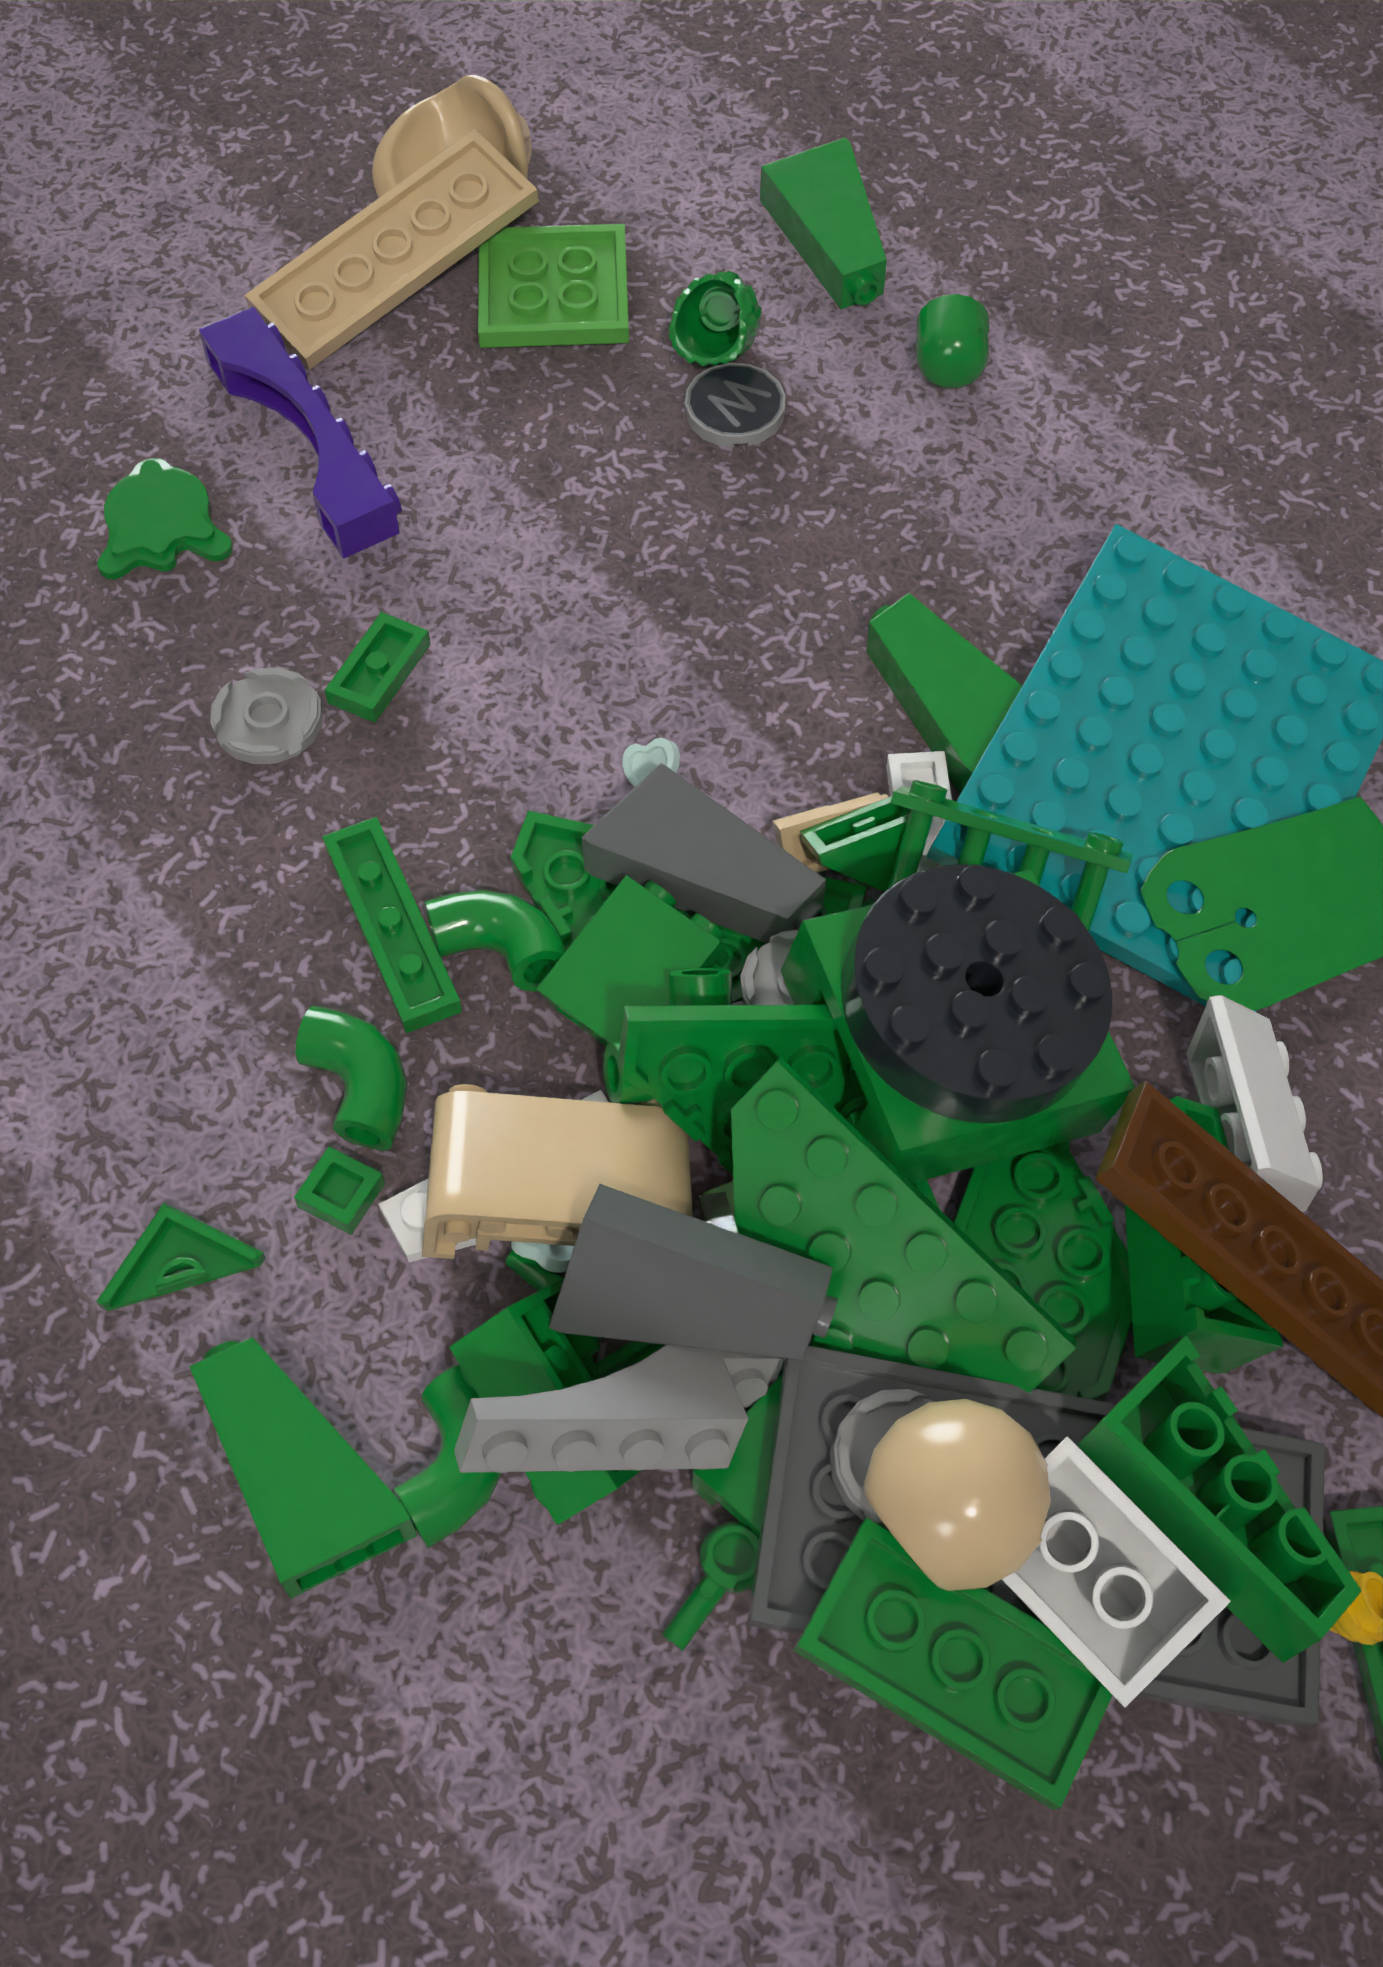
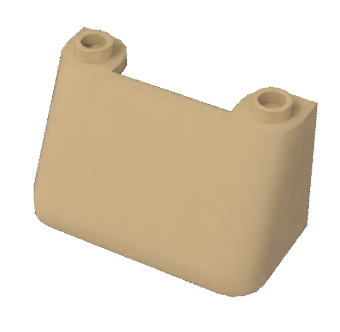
[422,1084,693,1259]

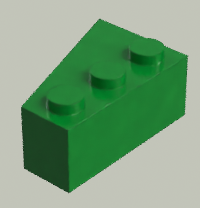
[449,1278,642,1525]

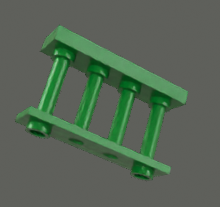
[860,780,1133,931]

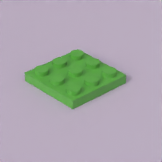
[478,224,629,348]

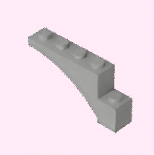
[454,1345,785,1473]

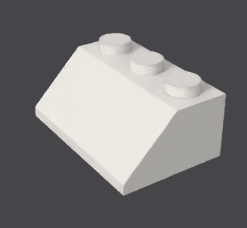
[1186,995,1323,1212]
[1002,1436,1231,1707]

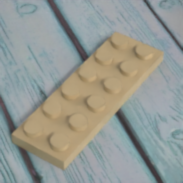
[244,129,539,370]

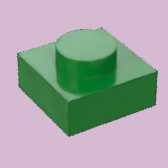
[294,1146,385,1235]

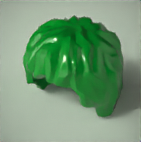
[668,271,762,366]

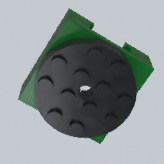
[780,865,1136,1183]

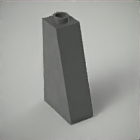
[582,763,826,943]
[549,1184,838,1360]

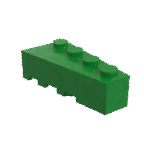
[1125,1096,1284,1374]
[1077,1335,1362,1663]

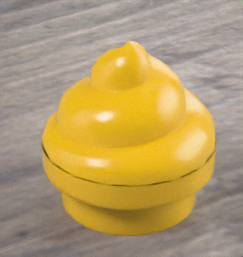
[1330,1571,1383,1645]

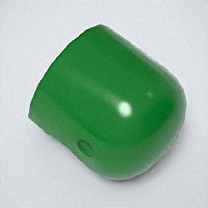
[916,294,989,389]

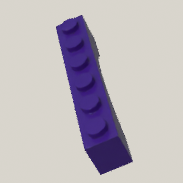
[199,306,402,559]

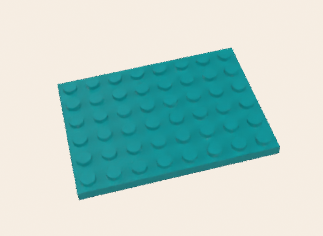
[926,524,1383,1012]

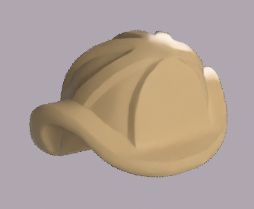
[372,75,532,198]

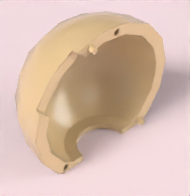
[864,1399,1051,1591]

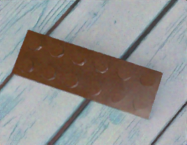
[1095,1081,1383,1418]

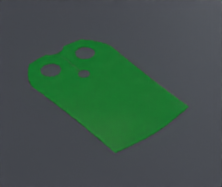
[1140,796,1383,1010]

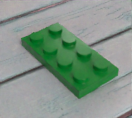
[793,1518,1113,1810]

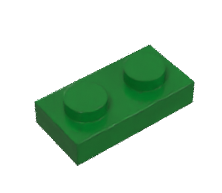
[324,612,431,723]

